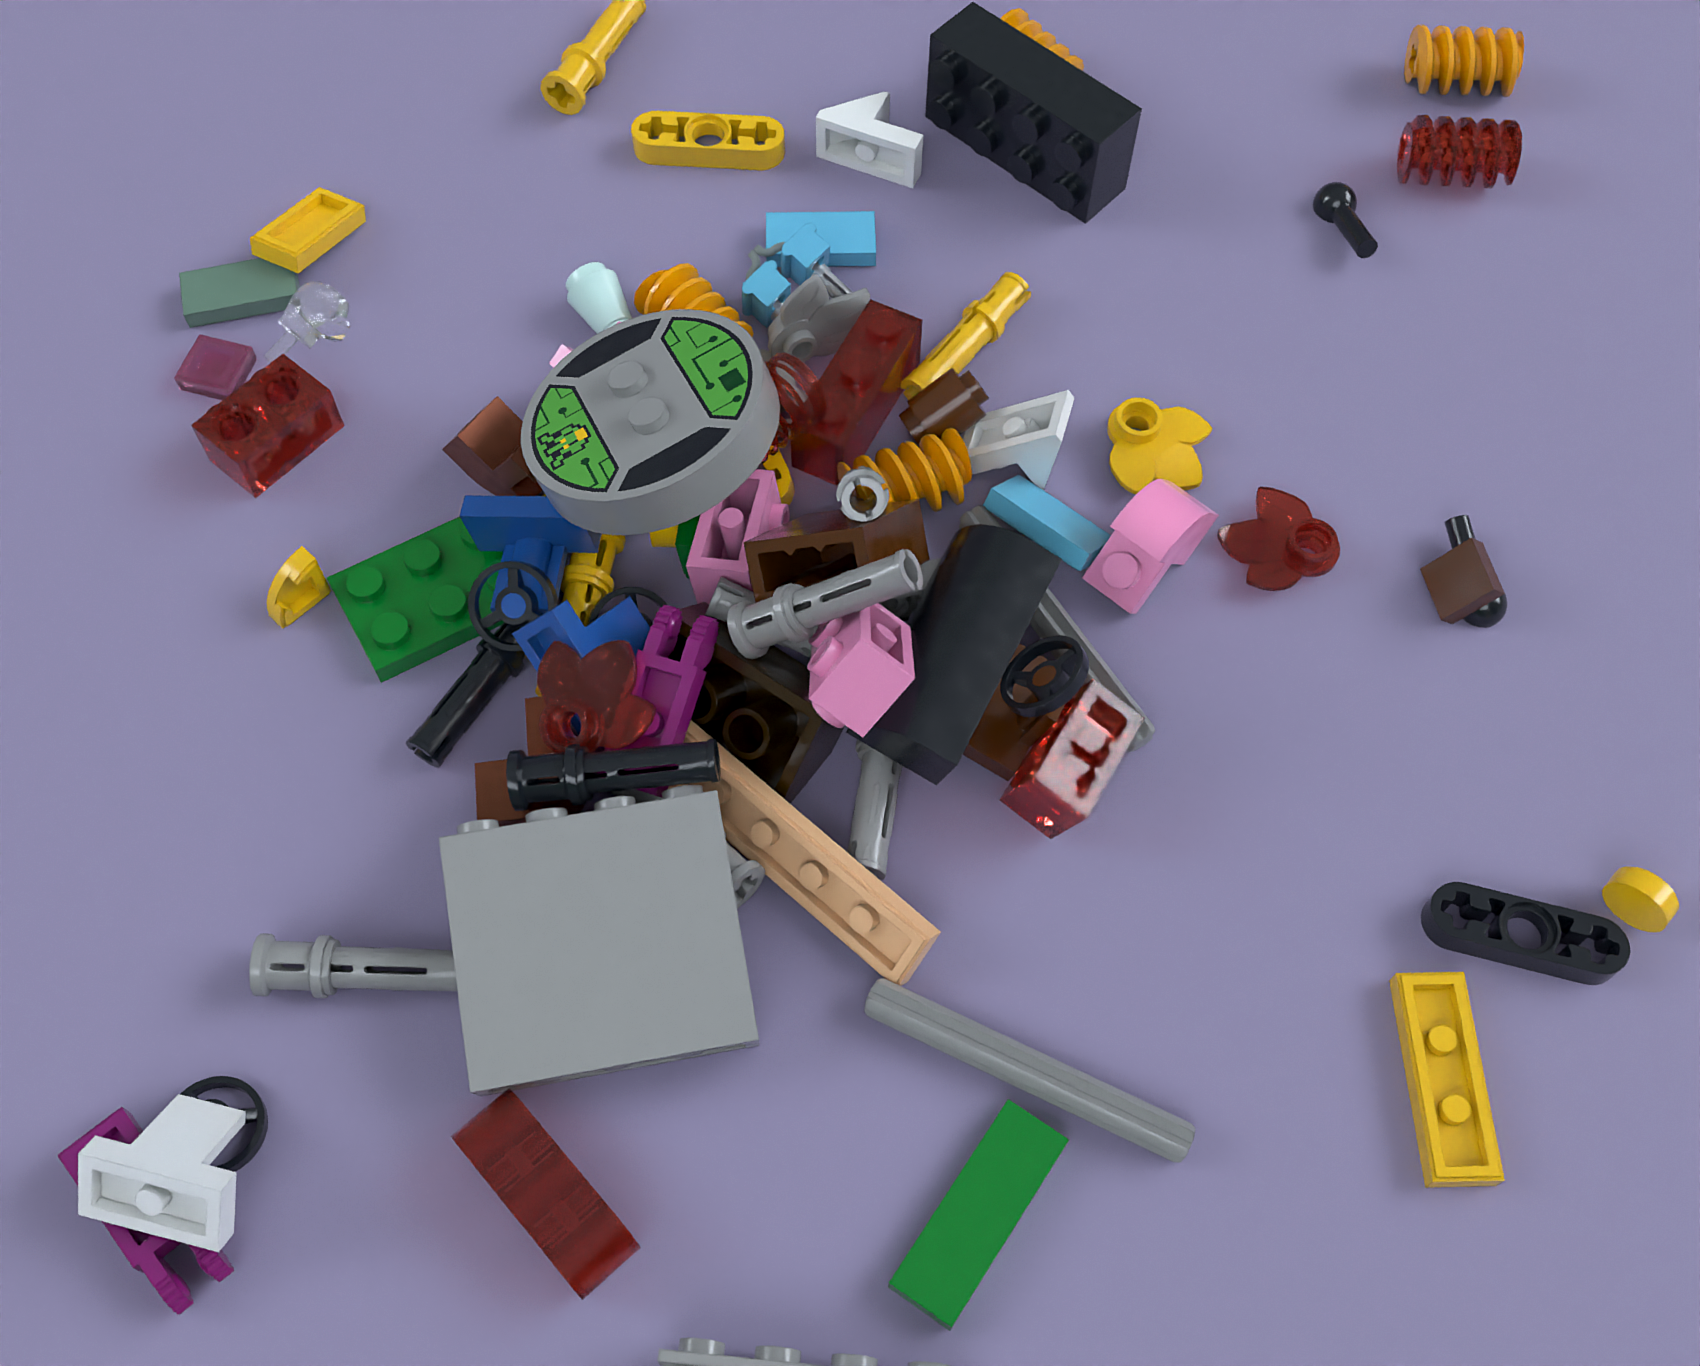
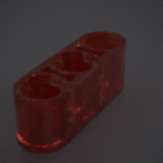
[450,1088,641,1300]

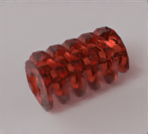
[1397,115,1522,189]

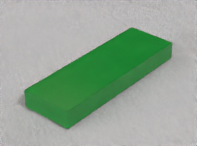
[888,1099,1069,1331]

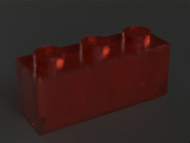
[790,299,923,486]

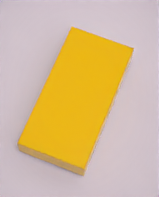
[250,187,366,274]

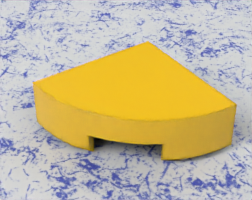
[267,546,331,629]

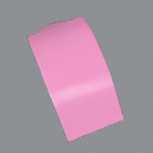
[1082,479,1219,614]

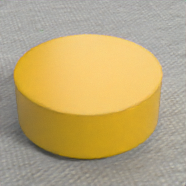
[1602,866,1679,932]

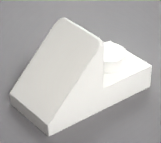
[816,92,923,188]
[963,390,1074,490]

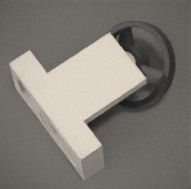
[78,1076,268,1252]

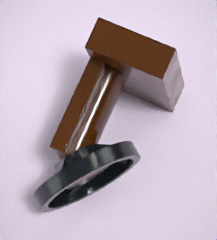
[963,635,1089,781]

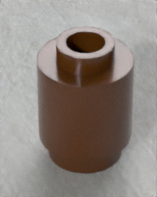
[899,367,989,444]

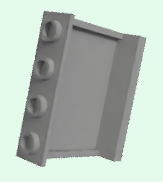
[439,785,759,1097]

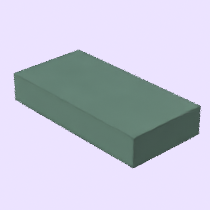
[179,258,302,328]

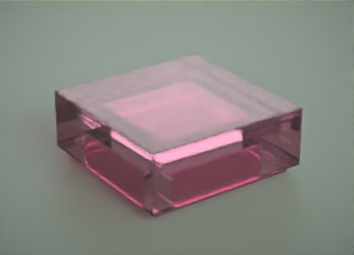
[174,334,257,403]

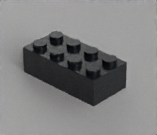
[925,2,1142,224]

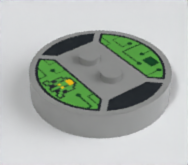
[521,309,780,535]

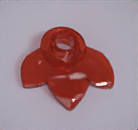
[1217,486,1340,591]
[537,640,656,753]

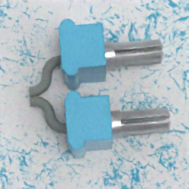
[742,222,852,328]

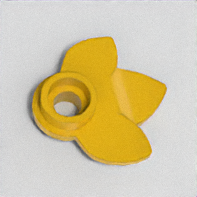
[1107,397,1213,495]

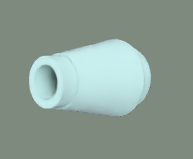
[566,262,632,334]

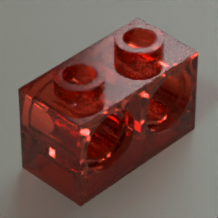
[191,354,345,498]
[1000,678,1145,839]

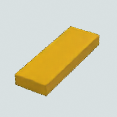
[1389,972,1505,1188]

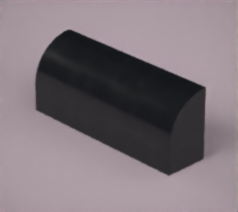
[846,524,1062,785]

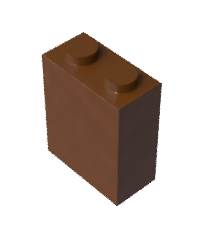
[743,499,930,603]

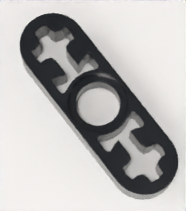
[1421,882,1630,985]

